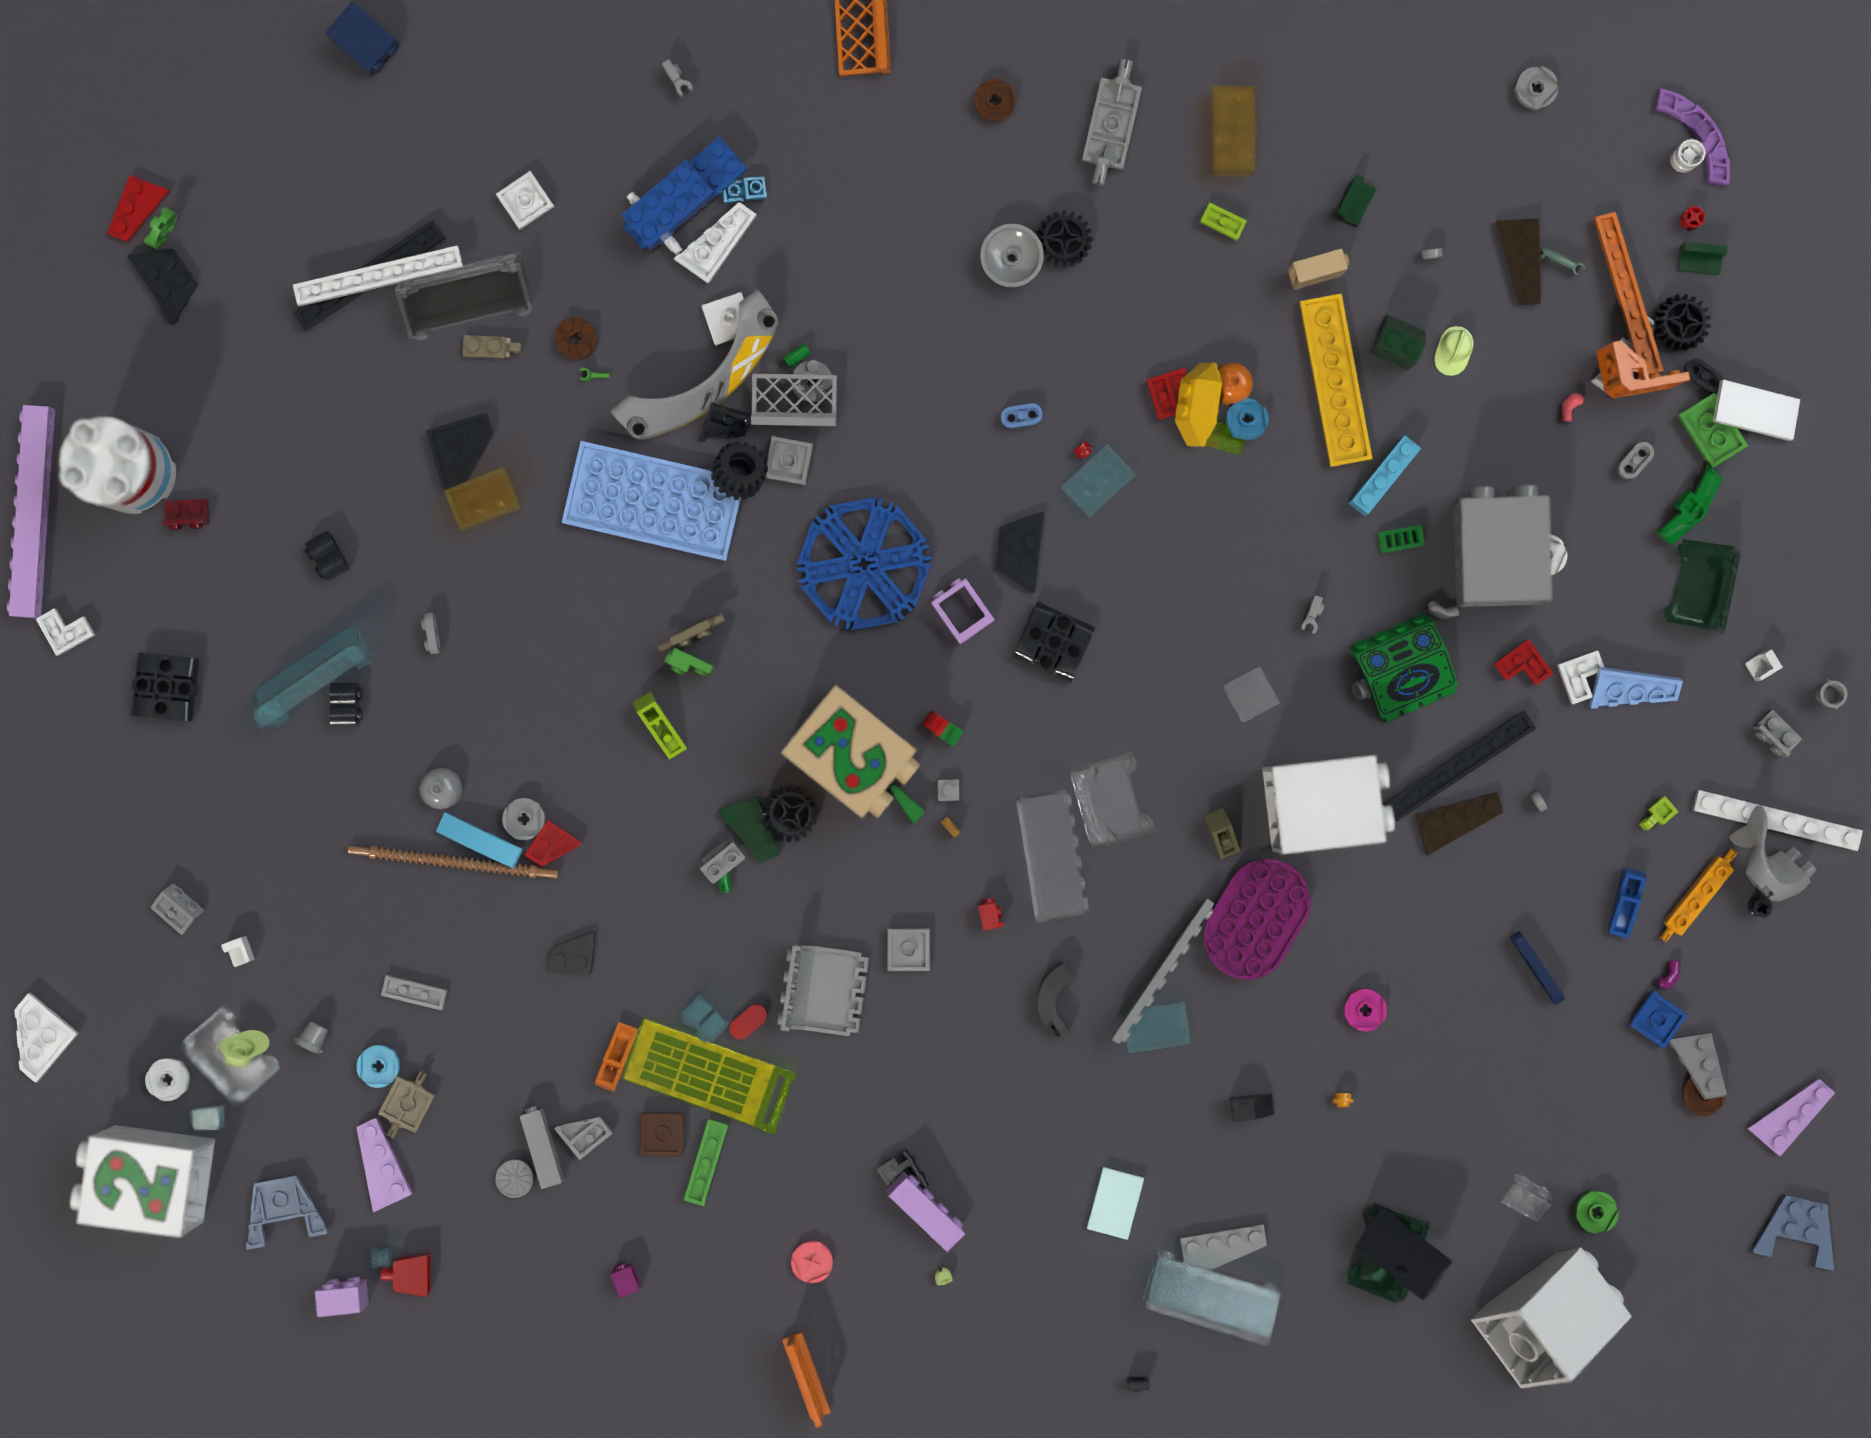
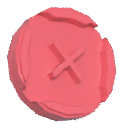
[791,1240,833,1284]

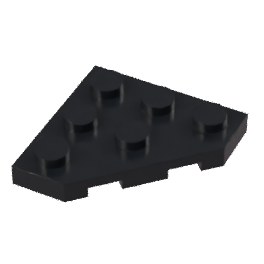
[426,413,494,492]

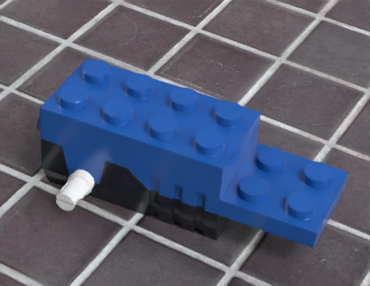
[622,136,748,255]

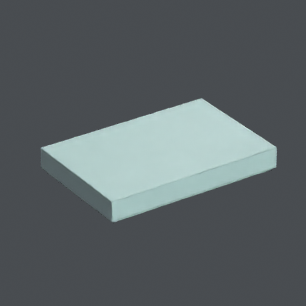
[1087,1167,1144,1240]

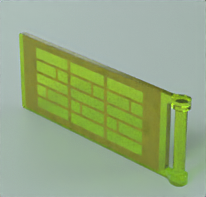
[622,1019,797,1134]

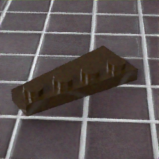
[1496,218,1541,305]
[1415,792,1503,855]

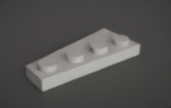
[1180,1223,1267,1280]

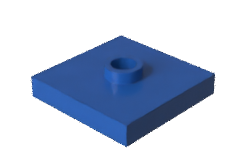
[1628,990,1688,1049]

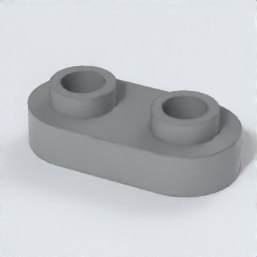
[1617,442,1654,480]
[421,612,441,655]

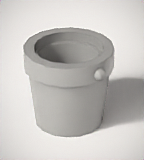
[1815,679,1848,709]
[294,1021,328,1054]

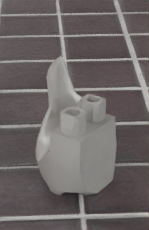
[1729,805,1816,902]

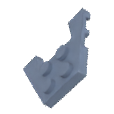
[246,1174,329,1250]
[1751,1194,1834,1271]

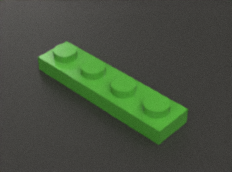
[684,1118,729,1206]

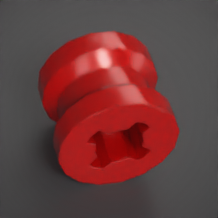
[1680,206,1705,230]

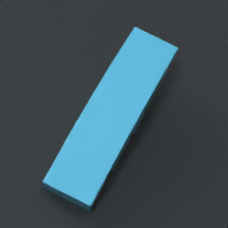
[436,812,523,868]

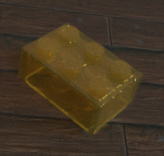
[444,467,523,532]

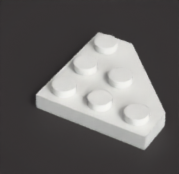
[15,993,79,1083]

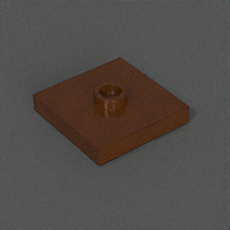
[640,1112,684,1156]

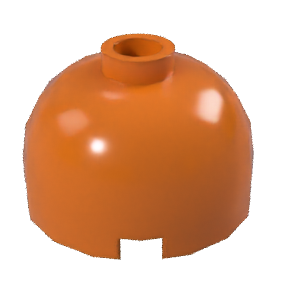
[1218,363,1253,405]

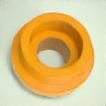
[1332,1093,1354,1108]

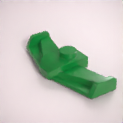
[1655,465,1723,545]

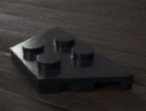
[127,248,199,324]
[995,512,1044,593]

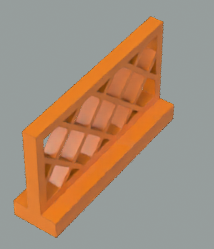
[835,0,891,77]
[782,1331,831,1427]

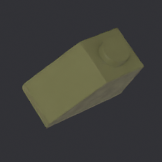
[1203,808,1240,859]

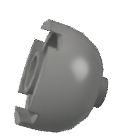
[419,767,463,809]

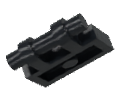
[876,1149,929,1189]

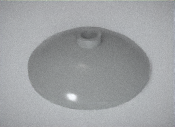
[980,224,1044,288]

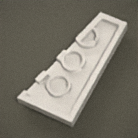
[674,202,757,284]

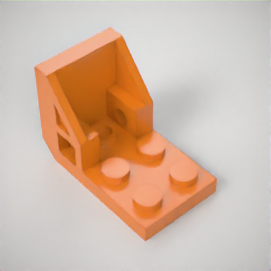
[1596,341,1690,399]

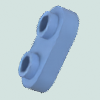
[1001,403,1043,429]

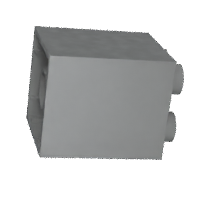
[1454,485,1552,607]

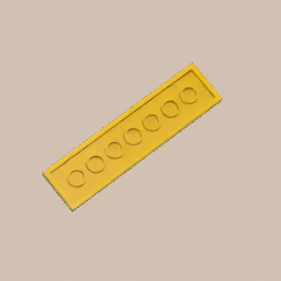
[1299,293,1373,467]

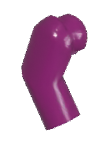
[1658,960,1680,989]

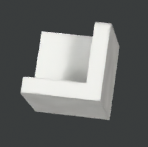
[1745,649,1783,681]
[221,936,255,967]

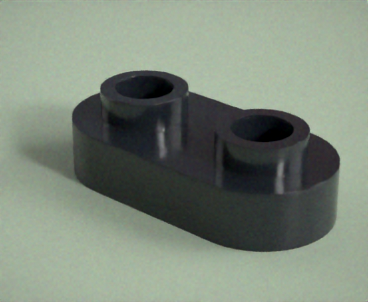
[1684,358,1724,393]

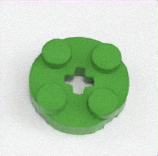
[144,207,178,249]
[1574,1190,1619,1234]

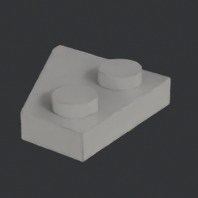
[554,1116,614,1160]

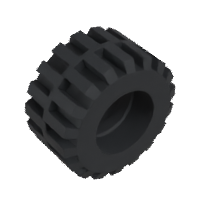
[711,441,768,500]

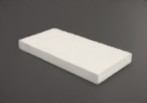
[1713,380,1800,441]

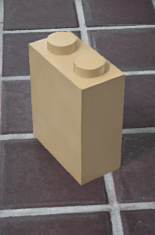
[1288,248,1350,290]

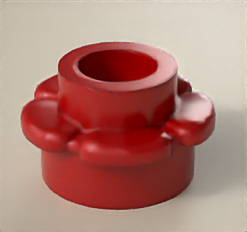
[1073,441,1092,459]

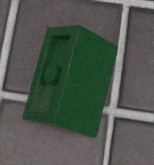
[1335,174,1376,227]
[1678,242,1728,275]

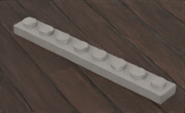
[1110,899,1214,1044]

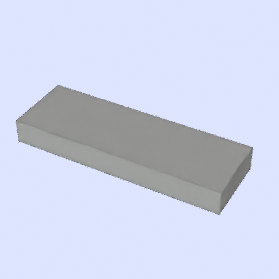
[381,975,448,1011]

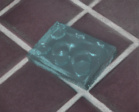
[1061,444,1136,518]
[1121,1001,1191,1053]

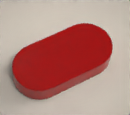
[730,1004,767,1039]

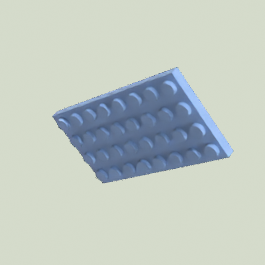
[562,441,741,561]

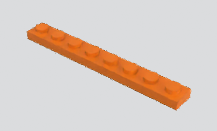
[1593,212,1664,375]

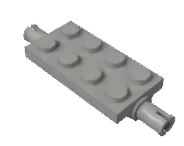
[1082,59,1142,186]

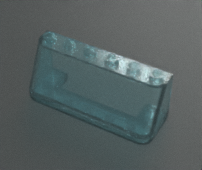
[252,628,378,730]

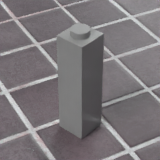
[520,1106,564,1189]

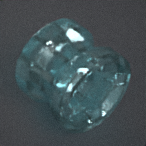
[371,1246,393,1269]

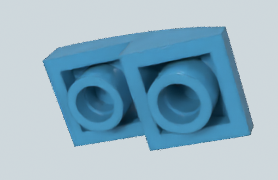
[722,176,767,204]

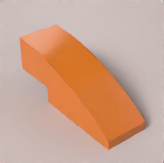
[595,1022,638,1093]

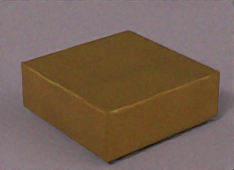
[941,817,960,838]

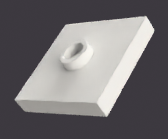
[496,171,555,230]
[702,292,744,346]

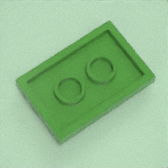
[1677,393,1748,468]

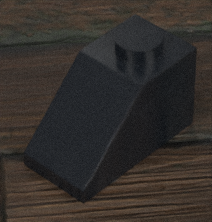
[1230,1093,1274,1122]

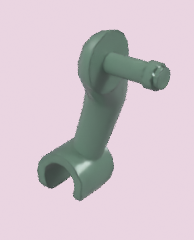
[1540,248,1585,275]

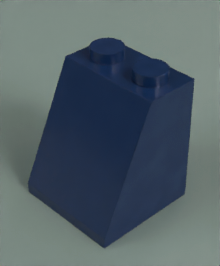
[325,1,399,76]

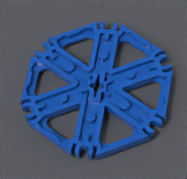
[796,497,932,631]

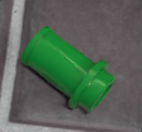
[783,343,811,368]
[718,870,733,893]

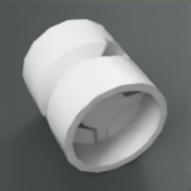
[1670,139,1706,173]

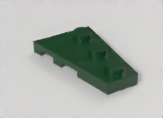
[718,796,781,863]

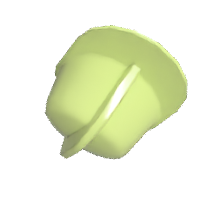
[1434,326,1474,376]
[220,1030,269,1067]

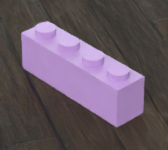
[886,1172,965,1252]

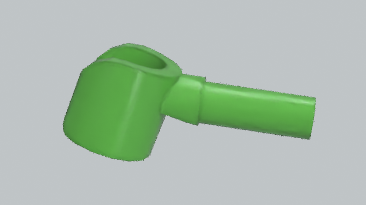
[579,368,610,382]

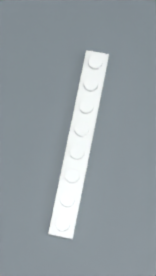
[293,246,464,307]
[1692,790,1863,851]

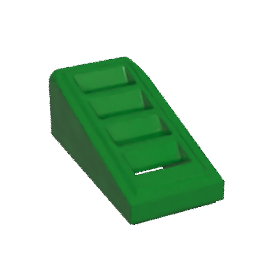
[1377,525,1425,553]
[890,784,925,824]

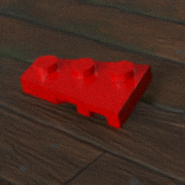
[107,175,171,243]

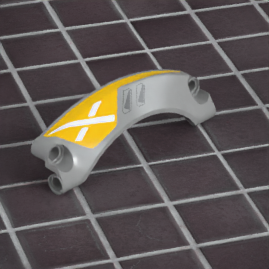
[609,289,779,440]

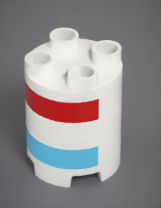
[60,417,176,514]

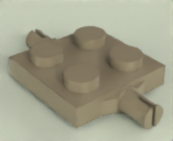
[657,613,726,652]
[378,1070,436,1139]

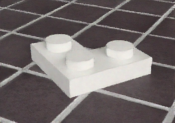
[36,609,95,656]
[1557,650,1604,704]

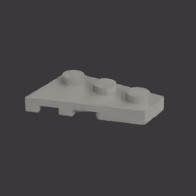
[1669,1033,1727,1100]

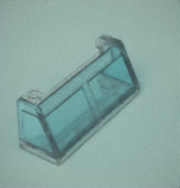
[1142,1250,1280,1346]

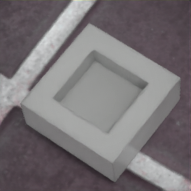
[938,779,959,801]

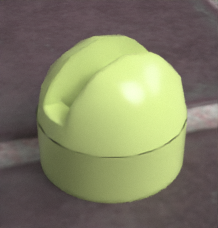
[935,1267,953,1285]

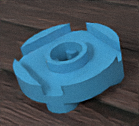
[1226,398,1269,440]

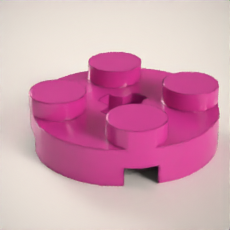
[1343,988,1387,1031]

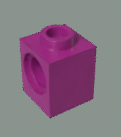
[610,1262,642,1298]

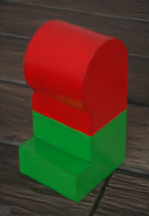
[922,710,964,747]

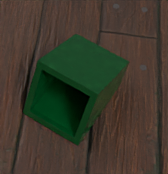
[1370,314,1426,370]

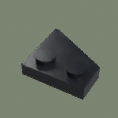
[699,402,751,441]

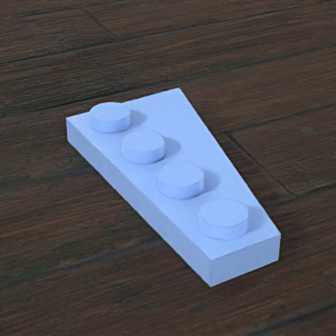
[1589,667,1683,709]

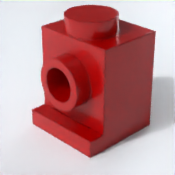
[978,898,1004,931]

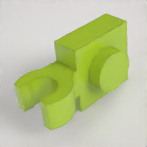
[1639,796,1679,830]

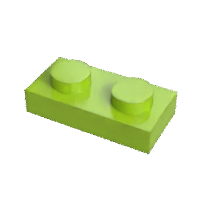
[1199,202,1247,241]

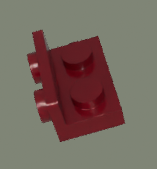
[162,498,209,530]

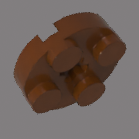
[974,78,1016,122]
[555,317,598,361]
[1681,1076,1726,1116]

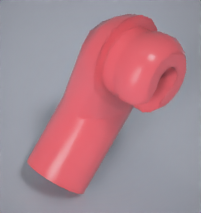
[1561,393,1584,422]

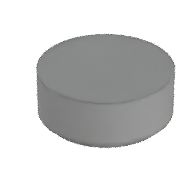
[1421,248,1443,260]
[1530,790,1548,812]

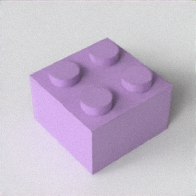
[315,1276,369,1317]

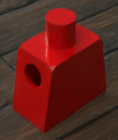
[381,1252,431,1297]

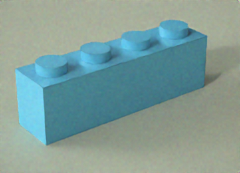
[1348,435,1421,516]

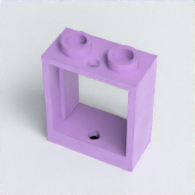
[931,578,995,645]

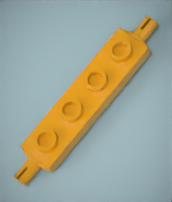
[1659,848,1737,943]

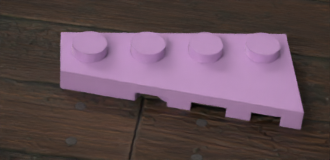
[1746,1078,1835,1156]
[356,1117,413,1212]

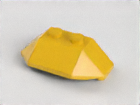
[1175,363,1222,447]

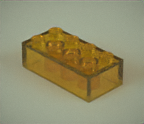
[1210,86,1255,176]

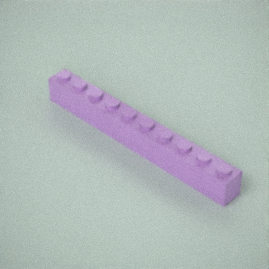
[7,405,55,618]

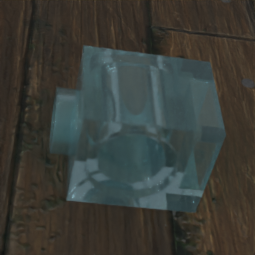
[190,1105,225,1131]

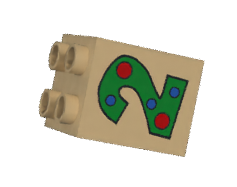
[781,685,921,818]

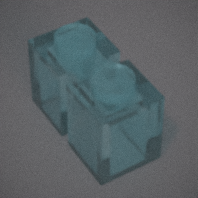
[681,994,730,1044]

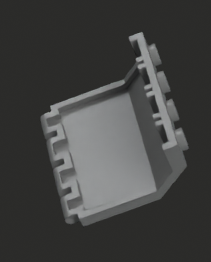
[778,944,869,1036]

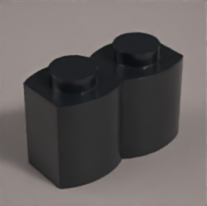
[305,531,350,581]
[330,683,363,725]

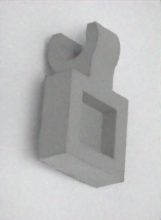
[662,59,693,97]
[1301,595,1324,634]

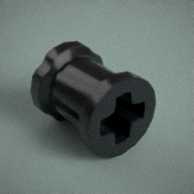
[1747,898,1772,918]

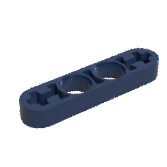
[1510,931,1565,1005]

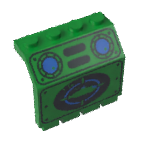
[1349,613,1458,723]

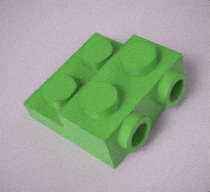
[664,648,716,677]

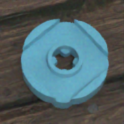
[356,1045,400,1088]

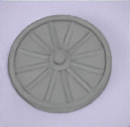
[495,1159,534,1198]

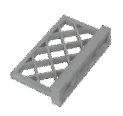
[751,374,837,426]

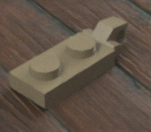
[463,335,522,359]

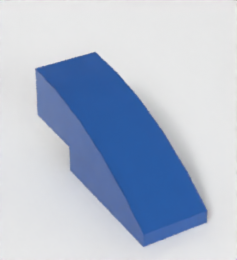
[1608,867,1647,938]

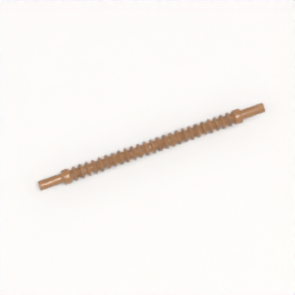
[348,845,559,879]

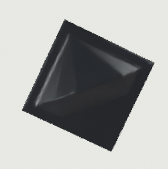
[1127,1377,1150,1392]

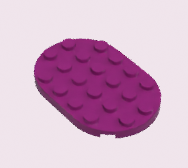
[1204,859,1311,980]

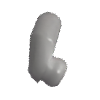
[1428,600,1459,620]

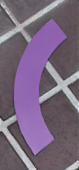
[1655,88,1730,186]

